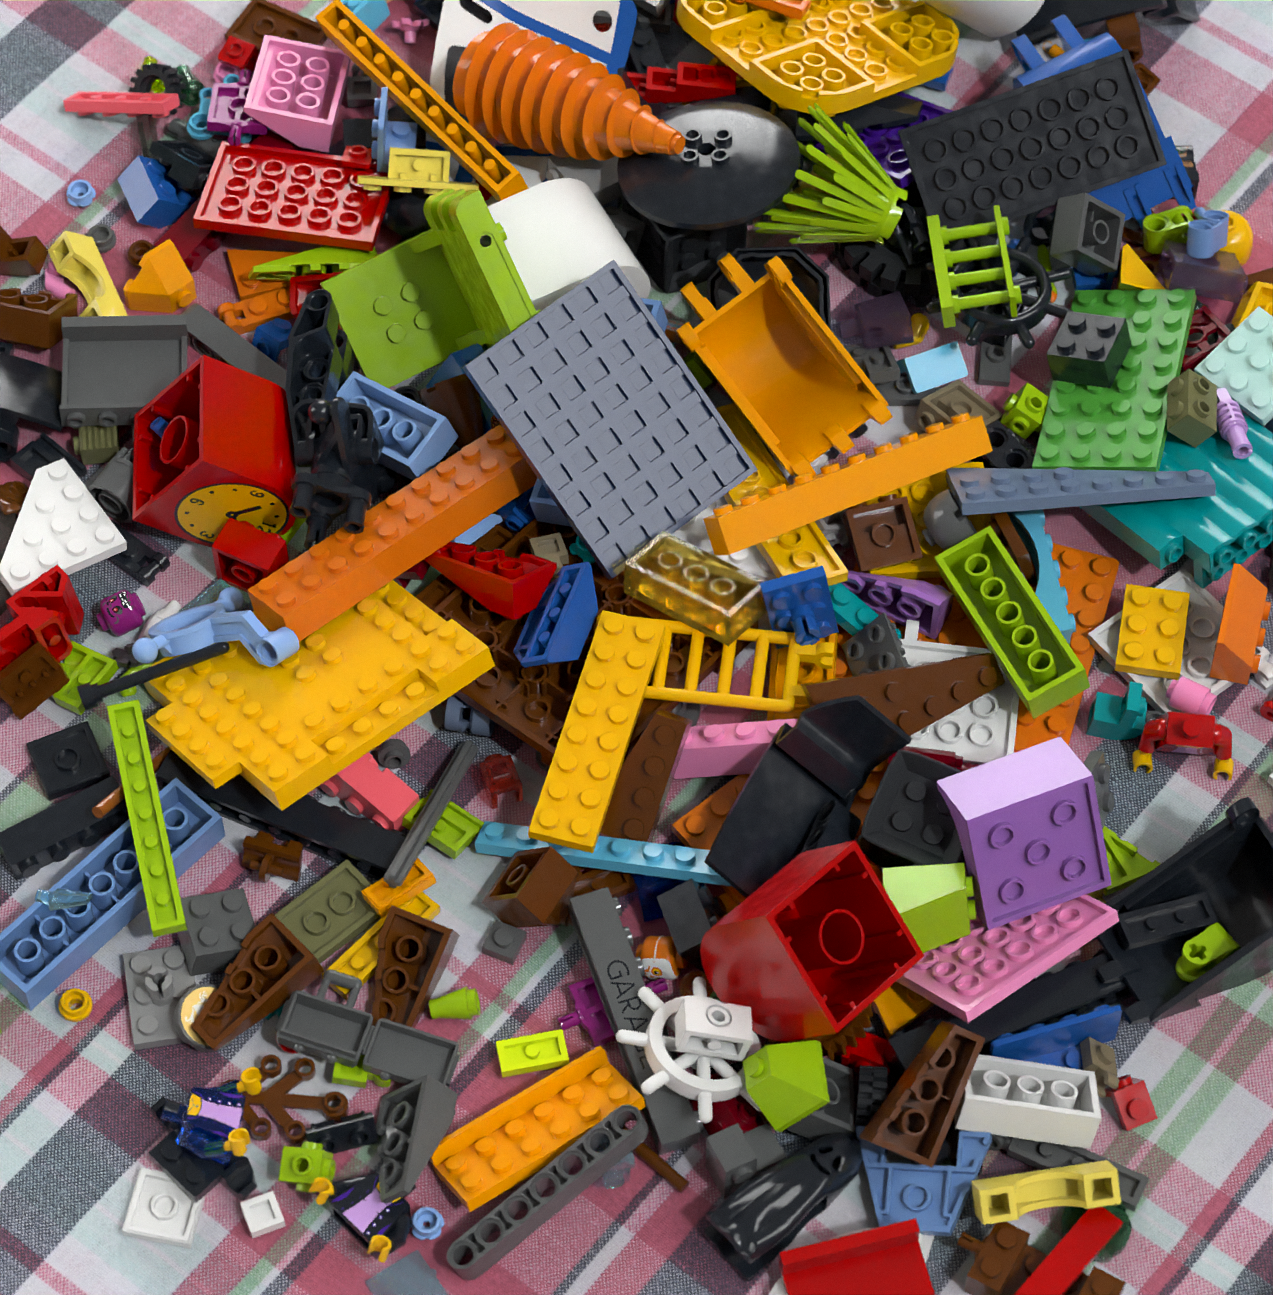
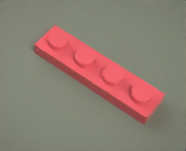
[63,91,180,118]

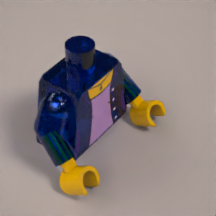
[160,1067,262,1166]

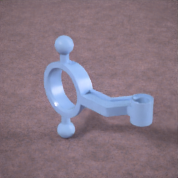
[132,587,299,667]

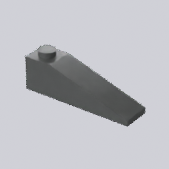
[376,1074,458,1204]

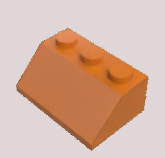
[1209,563,1271,685]

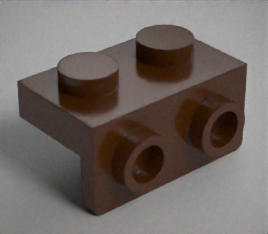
[0,641,70,720]

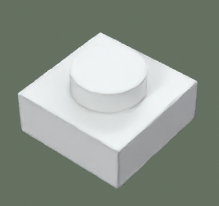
[240,1191,285,1239]

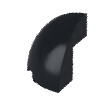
[382,186,431,239]

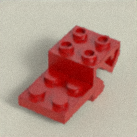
[0,565,85,671]

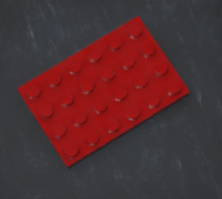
[193,141,393,251]

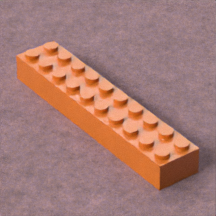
[247,425,537,642]

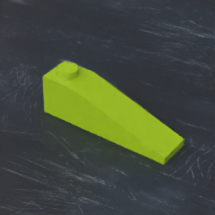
[249,245,377,281]

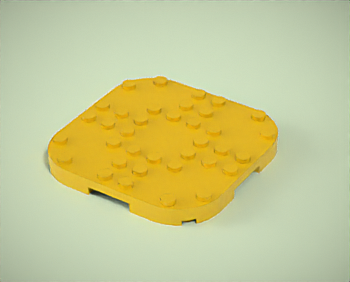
[676,0,959,117]

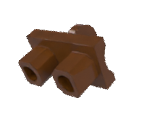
[242,831,303,883]

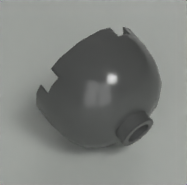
[922,489,977,551]

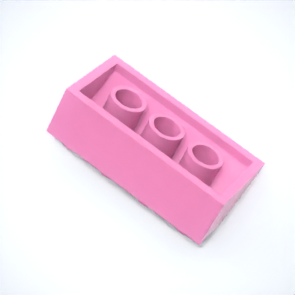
[674,718,798,779]

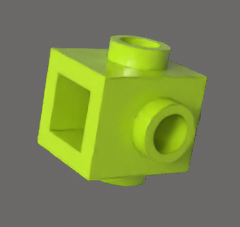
[1000,382,1049,439]
[278,1142,336,1193]

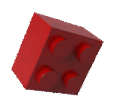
[211,517,289,593]

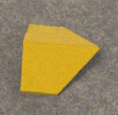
[1117,243,1165,290]

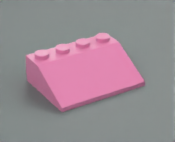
[243,35,351,152]

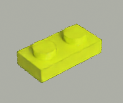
[496,1029,569,1078]

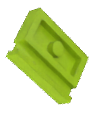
[402,789,484,860]

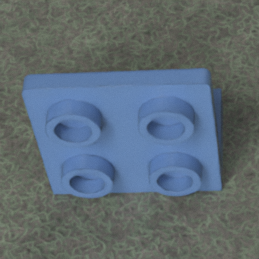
[372,87,417,172]

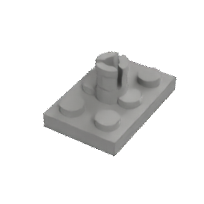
[123,945,196,1050]

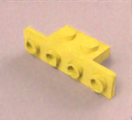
[357,147,479,194]

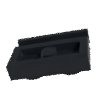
[10,432,87,482]

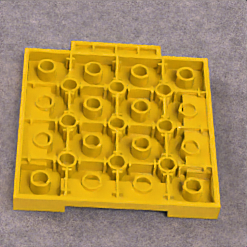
[144,580,495,811]

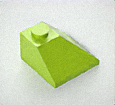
[742,1040,830,1132]

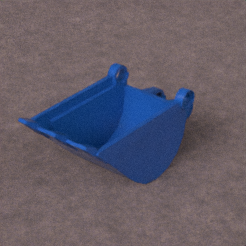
[1010,14,1196,232]

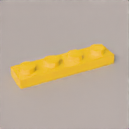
[322,891,440,1001]

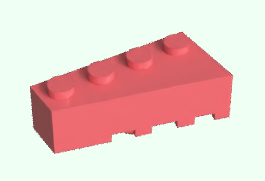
[320,752,420,832]

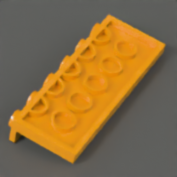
[430,1046,646,1212]

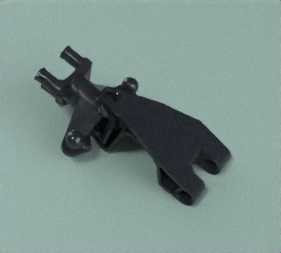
[285,289,384,550]

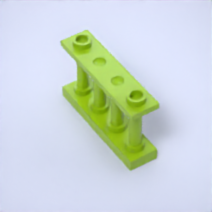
[926,205,1022,328]

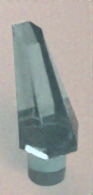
[35,888,92,911]

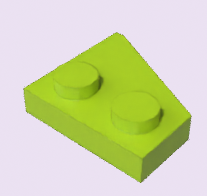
[53,640,119,715]
[1101,826,1161,896]

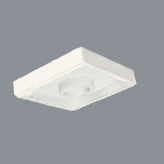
[122,1167,206,1249]

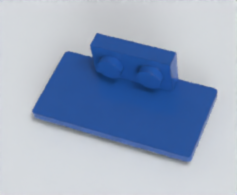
[988,1005,1122,1070]

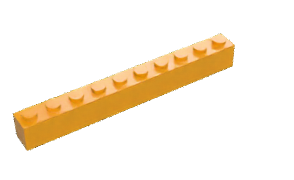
[315,0,529,201]
[703,412,993,555]

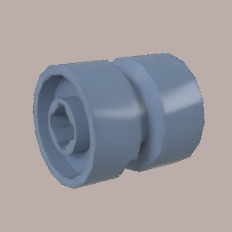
[444,694,496,737]

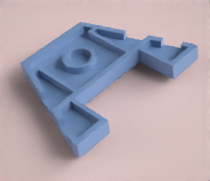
[856,1126,992,1236]

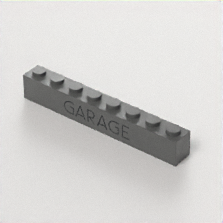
[568,887,703,1156]

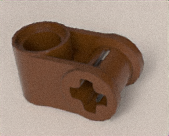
[1105,13,1143,63]

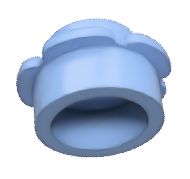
[66,179,96,207]
[411,1207,444,1240]

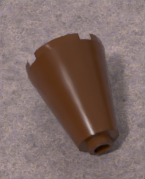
[417,373,485,449]

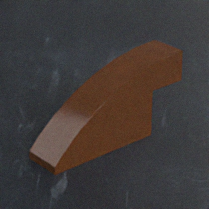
[0,225,48,276]

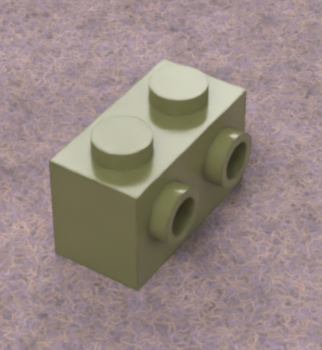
[1167,369,1217,448]

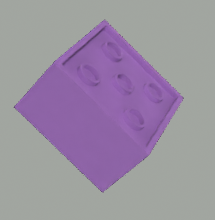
[936,737,1112,930]

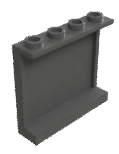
[59,315,188,428]

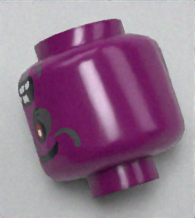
[96,589,146,636]

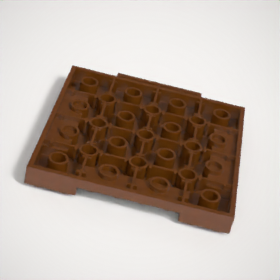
[416,518,759,767]

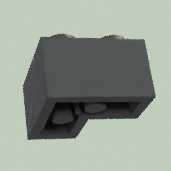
[705,1123,786,1200]

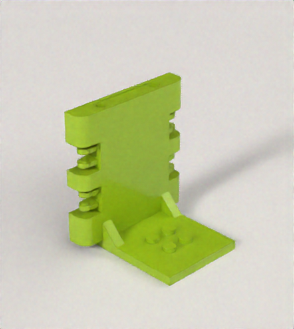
[320,188,541,388]

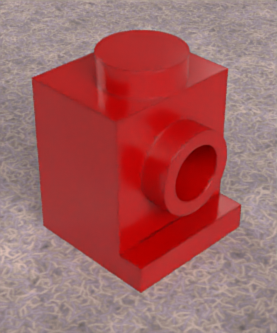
[841,1032,891,1076]

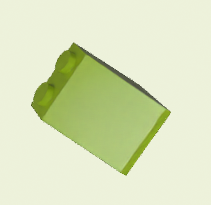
[883,863,977,953]

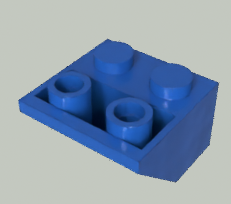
[117,155,198,229]

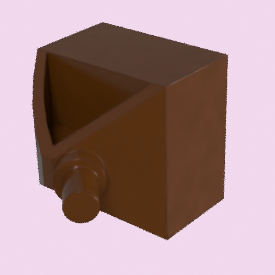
[481,846,578,928]

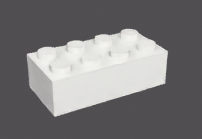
[954,1054,1101,1149]

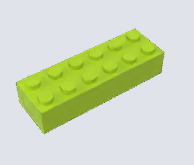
[934,526,1090,719]

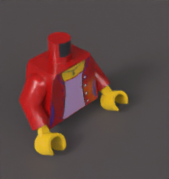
[1132,712,1234,780]

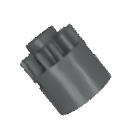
[88,447,134,523]

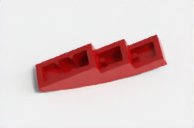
[626,62,737,103]

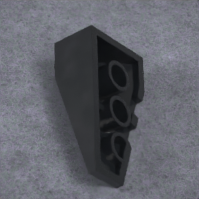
[796,94,923,141]

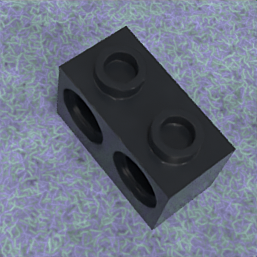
[971,420,1035,469]

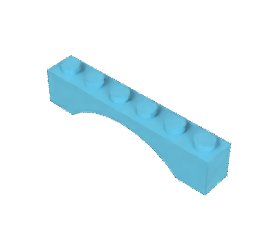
[1006,509,1076,645]

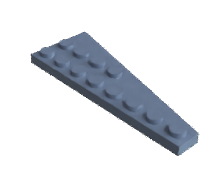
[946,467,1216,516]

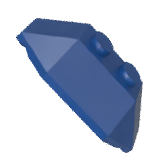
[513,562,598,668]

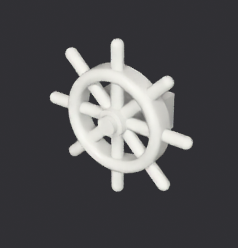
[616,977,762,1123]

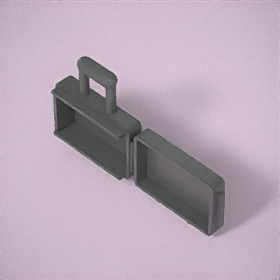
[275,969,460,1087]

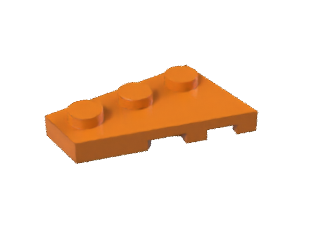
[227,249,301,301]

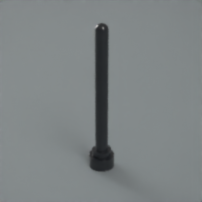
[77,642,230,711]

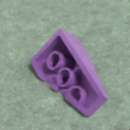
[828,571,954,639]

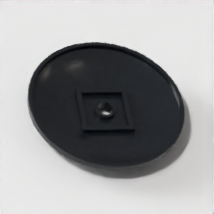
[617,101,800,230]

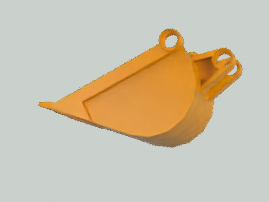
[676,253,893,477]

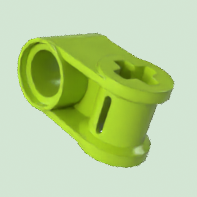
[1143,205,1194,254]
[1175,923,1241,982]

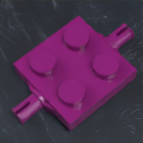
[207,70,268,146]
[557,977,668,1048]

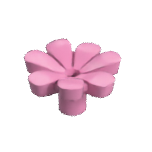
[391,18,429,44]

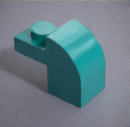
[1086,681,1148,740]

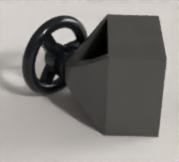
[1023,193,1125,276]

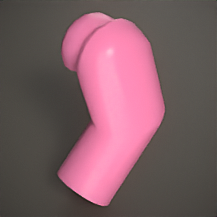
[44,261,75,299]

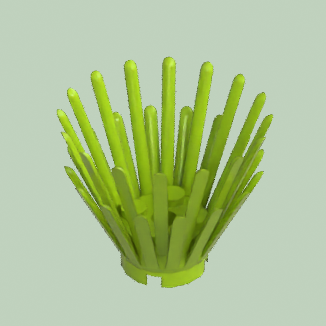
[753,103,907,246]

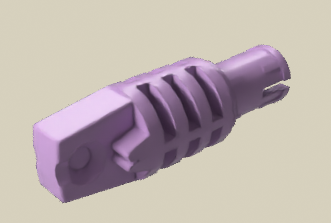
[1217,388,1253,459]

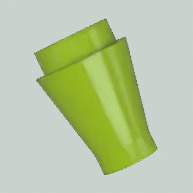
[429,986,481,1020]

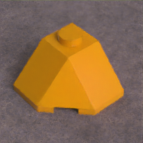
[123,239,197,313]

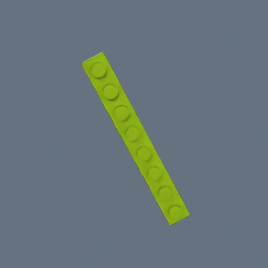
[107,699,187,937]

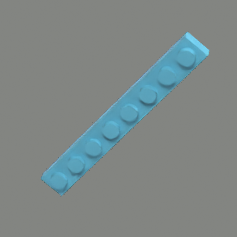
[475,821,731,886]

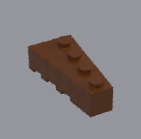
[859,1021,986,1168]

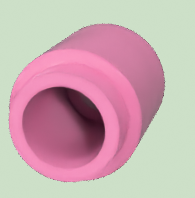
[1166,676,1217,715]

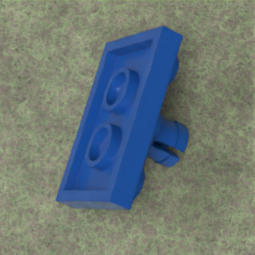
[760,565,839,649]

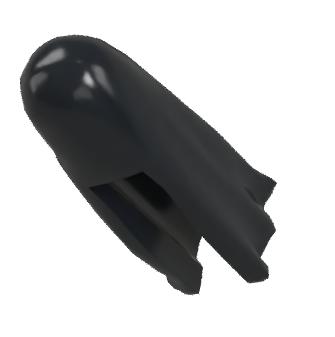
[703,1132,863,1282]

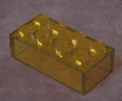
[624,530,767,646]

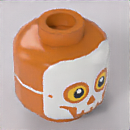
[636,936,688,980]

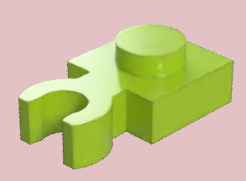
[332,1054,391,1088]

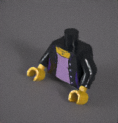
[308,1173,416,1263]

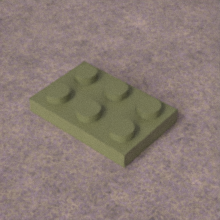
[275,859,380,964]

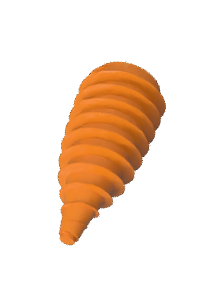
[453,23,685,161]

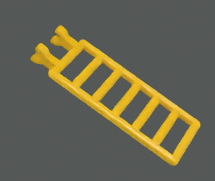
[593,614,834,713]

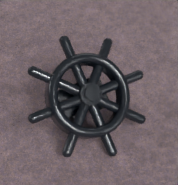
[925,236,1072,349]

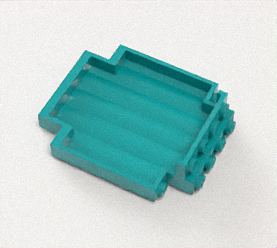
[1079,410,1273,588]

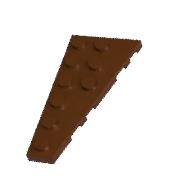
[801,653,1006,736]

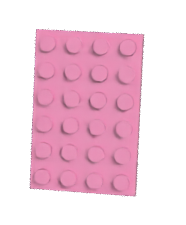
[897,894,1119,1023]

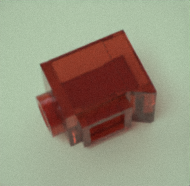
[479,754,523,809]

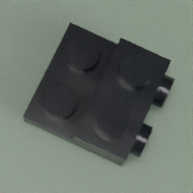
[149,140,215,192]

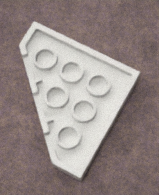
[0,458,127,596]

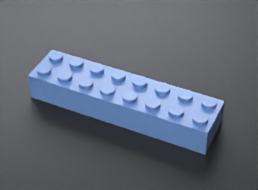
[0,778,225,1011]

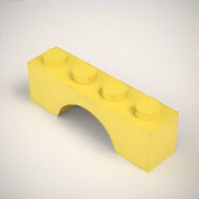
[48,230,128,317]
[971,1160,1121,1225]

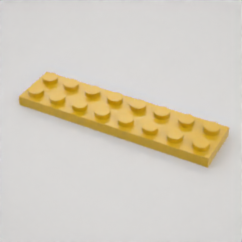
[716,403,849,586]
[528,610,666,853]

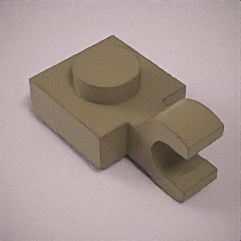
[529,532,569,582]
[1080,1037,1119,1098]

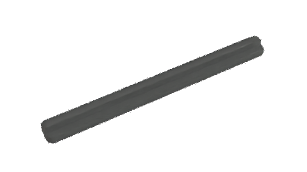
[384,740,478,889]

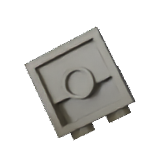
[914,379,1003,431]

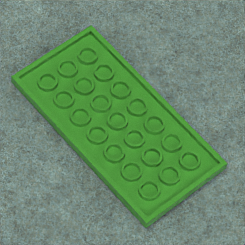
[1032,289,1197,472]

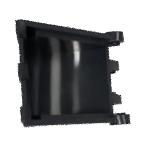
[1092,797,1273,1025]

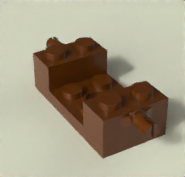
[957,1221,1126,1295]

